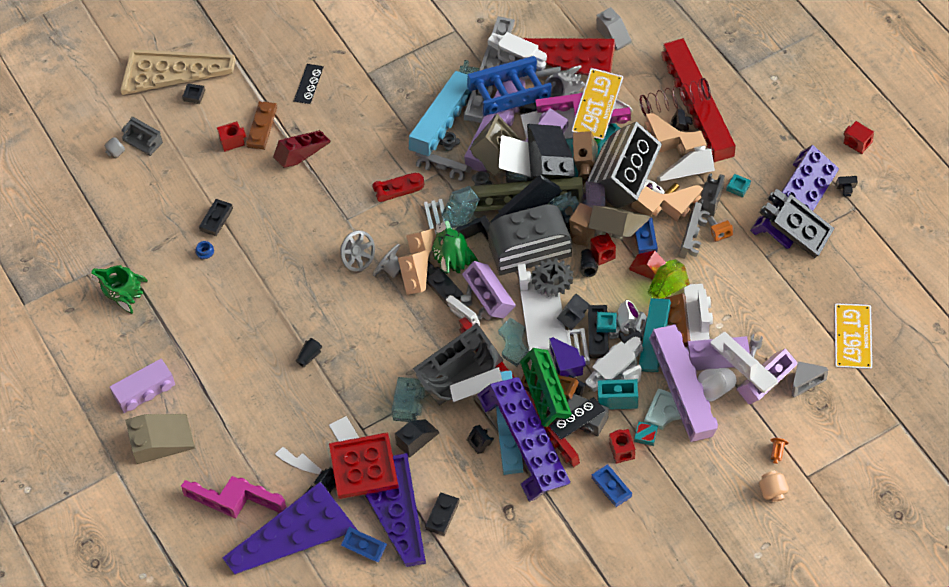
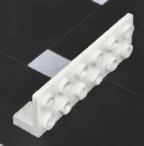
[518,264,567,372]

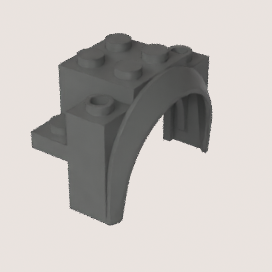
[413,323,504,406]

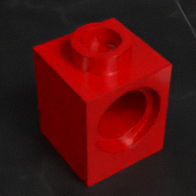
[217,121,246,152]
[843,121,874,154]
[590,232,616,266]
[609,429,635,464]

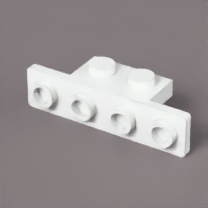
[684,284,713,341]
[711,332,778,393]

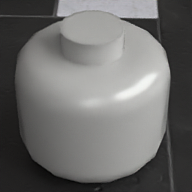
[105,137,125,158]

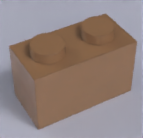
[569,203,595,247]

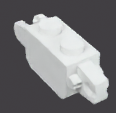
[488,32,547,70]
[585,336,643,392]

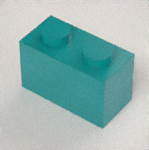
[597,379,638,410]

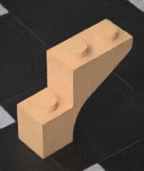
[644,113,707,156]
[631,185,703,221]
[398,228,436,295]

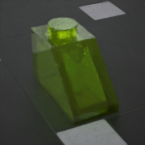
[647,259,690,299]

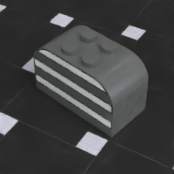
[587,121,662,208]
[488,205,572,276]

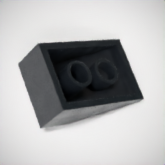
[527,124,574,180]

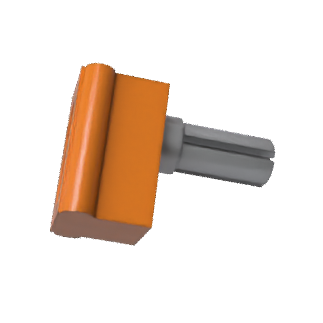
[707,216,733,242]

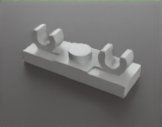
[415,152,472,181]
[678,202,710,259]

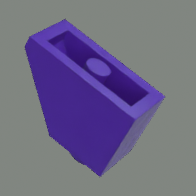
[549,337,586,377]

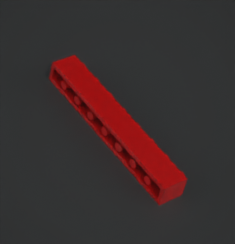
[661,38,736,162]

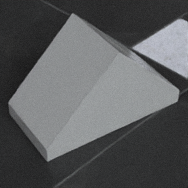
[792,361,828,398]

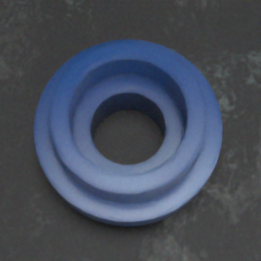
[195,241,214,259]

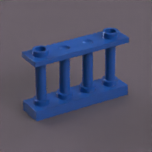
[467,56,552,116]

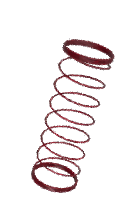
[639,78,711,117]

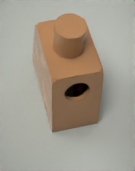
[573,131,598,179]

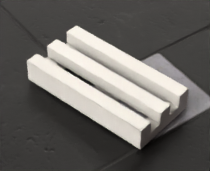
[424,199,447,234]
[446,295,480,326]
[565,328,590,365]

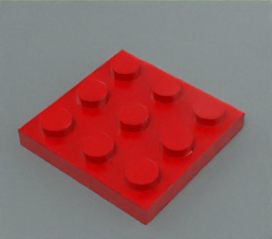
[329,432,399,499]

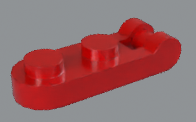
[372,172,425,202]

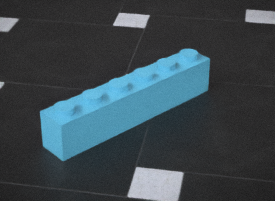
[409,71,472,156]

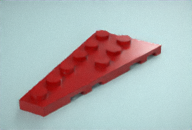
[522,38,615,76]

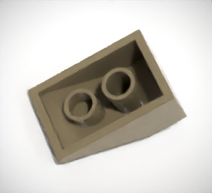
[470,114,521,176]
[588,205,650,239]
[125,414,195,464]

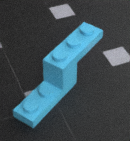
[496,371,524,475]

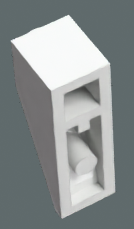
[657,146,715,181]

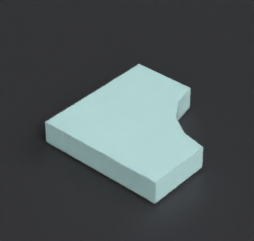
[644,388,681,430]

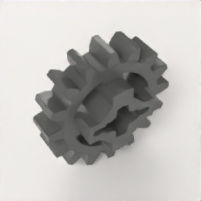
[532,258,573,297]

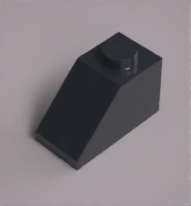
[395,419,439,457]

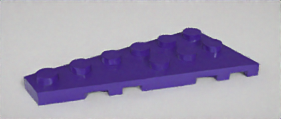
[365,453,426,567]
[222,482,357,574]

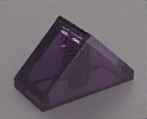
[580,181,605,207]

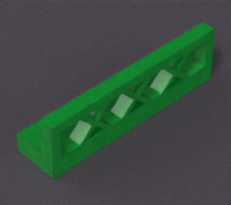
[520,348,572,427]

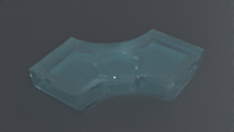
[498,318,529,367]

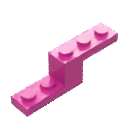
[536,93,631,124]
[181,476,287,519]

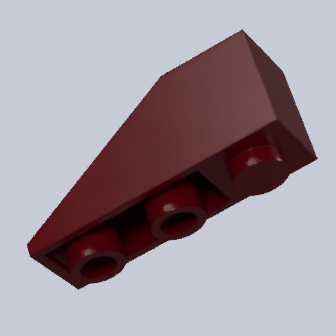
[273,130,331,168]

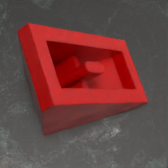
[629,250,672,284]

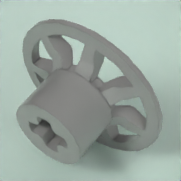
[340,230,375,271]
[373,244,401,278]

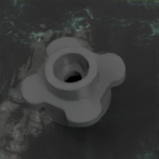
[438,132,460,151]
[472,171,492,186]

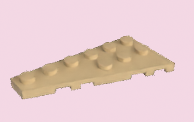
[121,49,236,95]

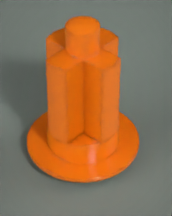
[770,438,788,464]

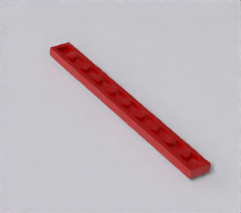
[459,317,580,468]

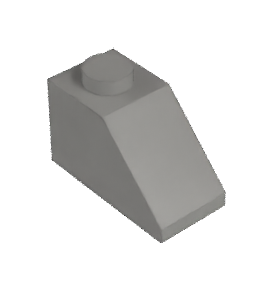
[596,7,632,51]

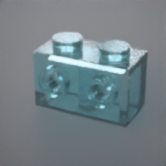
[442,186,480,229]
[392,377,425,422]

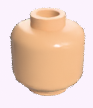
[759,471,789,503]

